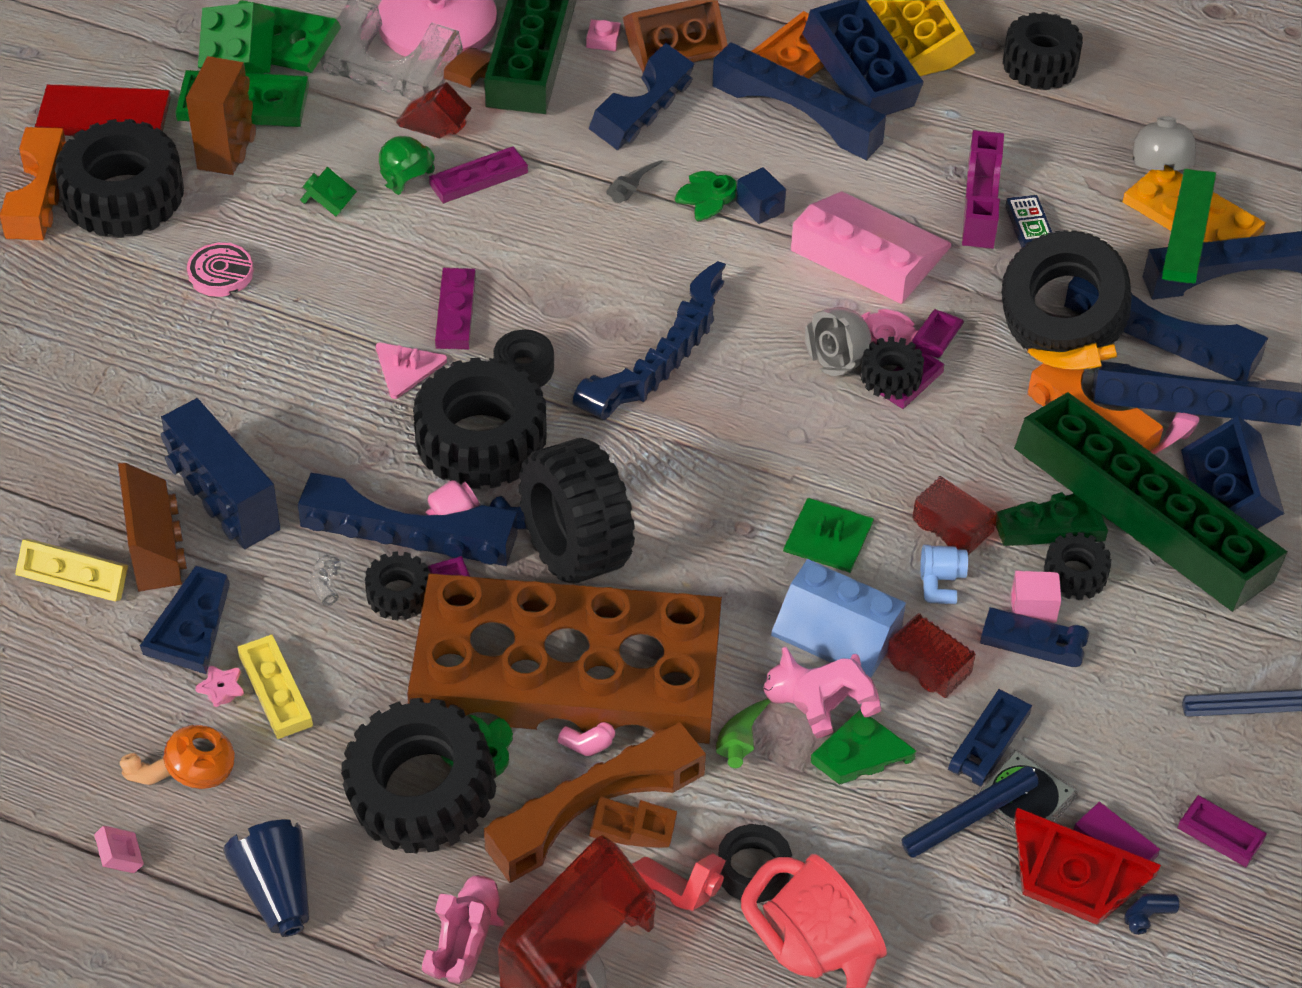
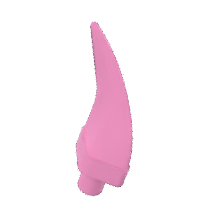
[1150,413,1200,454]

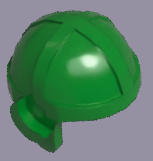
[378,136,435,195]

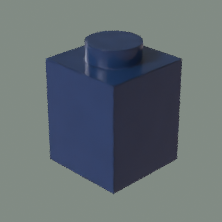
[736,167,786,224]

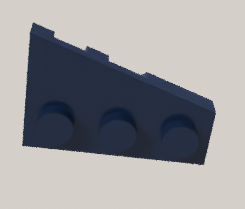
[139,566,230,674]

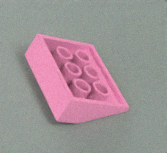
[791,191,951,304]

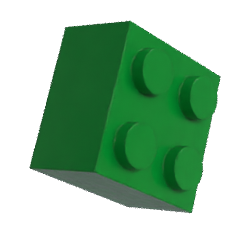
[198,2,274,74]

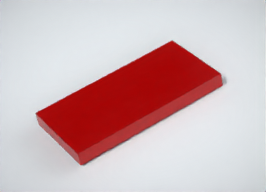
[35,84,171,136]

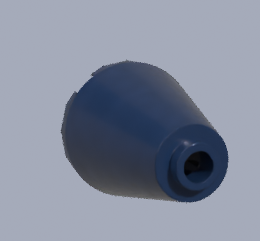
[224,819,309,937]

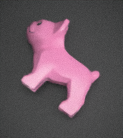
[763,647,881,739]
[422,875,505,984]

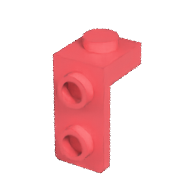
[627,853,726,911]

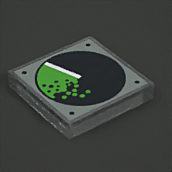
[972,748,1079,835]

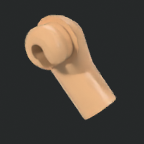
[120,753,171,785]

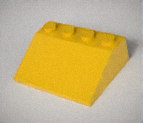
[866,0,976,76]

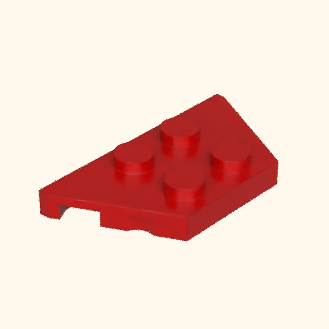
[1014,808,1161,925]

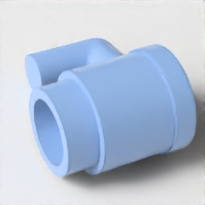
[920,544,968,604]

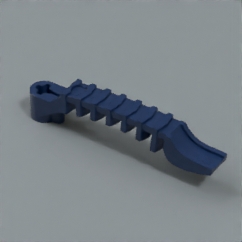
[573,261,726,420]

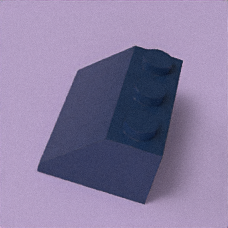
[1181,416,1285,529]

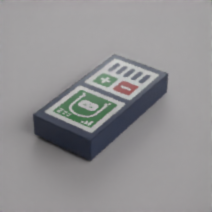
[1005,195,1052,248]

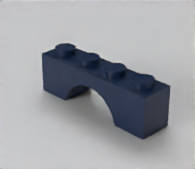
[588,43,695,151]

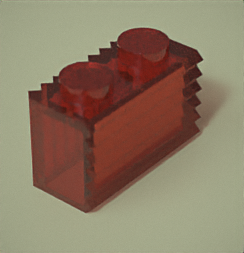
[912,476,998,555]
[887,613,976,698]

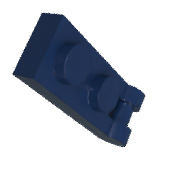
[980,607,1089,667]
[948,689,1032,788]

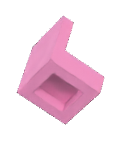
[1011,571,1061,623]

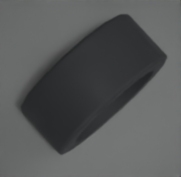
[718,824,792,903]

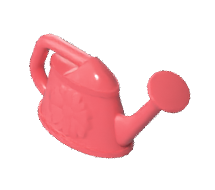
[741,854,887,988]

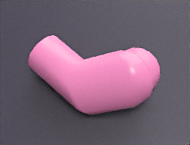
[558,722,615,756]

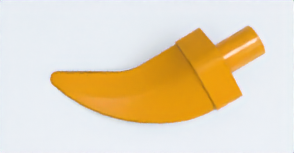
[1027,343,1117,370]

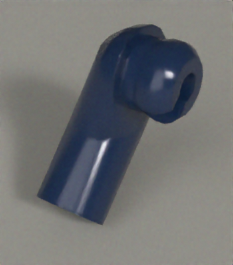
[1124,893,1179,935]

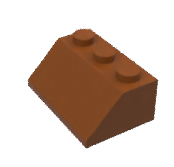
[623,0,728,72]
[118,463,187,592]

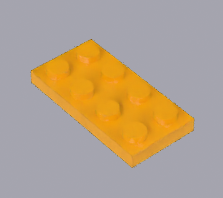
[1122,165,1266,243]

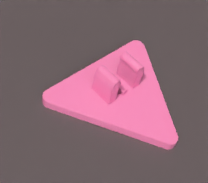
[376,343,447,399]

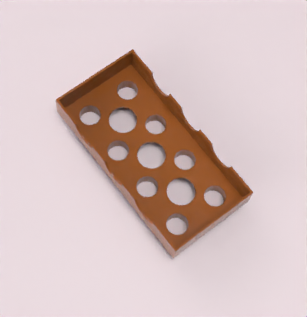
[407,573,722,744]

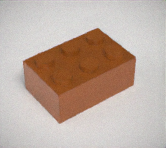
[186,56,256,175]

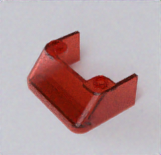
[498,835,656,988]

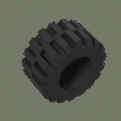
[1003,12,1083,90]

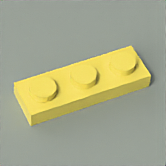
[15,539,128,602]
[237,634,313,739]

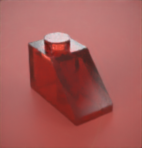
[396,82,472,139]

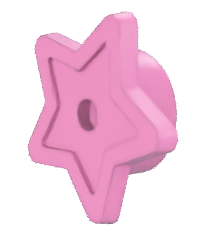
[195,666,244,707]

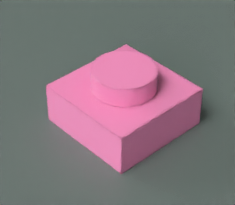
[586,19,621,51]
[94,826,144,873]

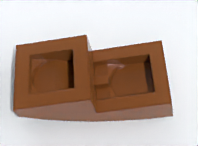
[443,48,492,88]
[589,796,677,848]

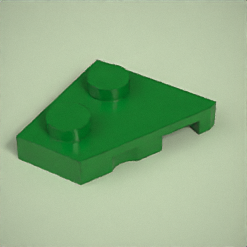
[810,709,916,785]

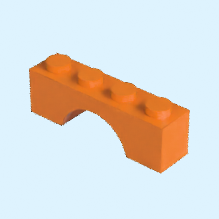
[0,127,66,240]
[1027,363,1164,451]

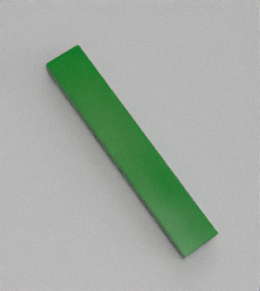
[1162,169,1216,284]

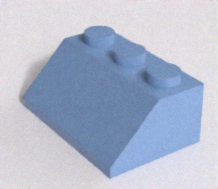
[771,559,906,678]

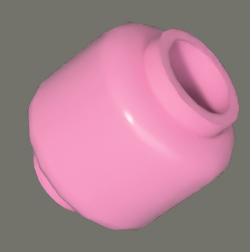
[425,480,480,515]

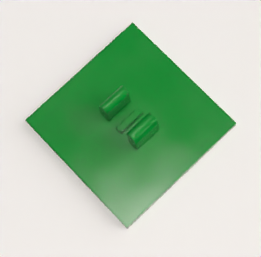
[783,498,874,573]

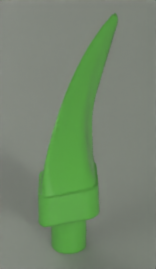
[716,699,771,768]

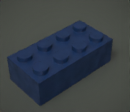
[803,0,924,115]
[160,398,281,550]

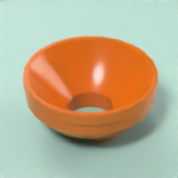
[163,725,234,789]

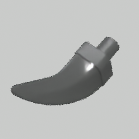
[606,160,663,203]

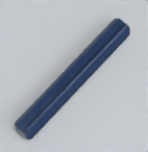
[1182,689,1302,717]
[901,766,1039,858]

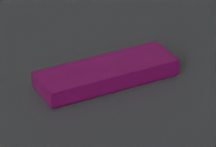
[429,146,528,204]

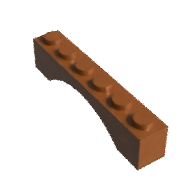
[484,722,706,883]

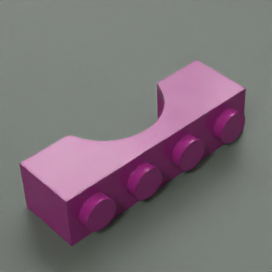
[962,130,1004,249]

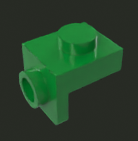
[300,167,357,217]

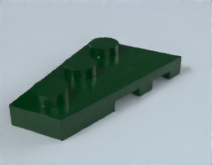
[994,492,1108,546]

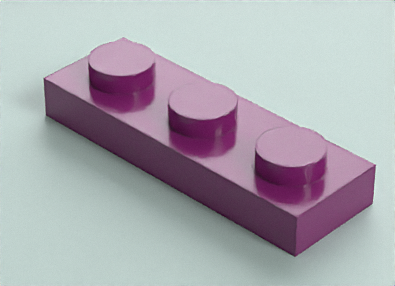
[435,268,476,350]

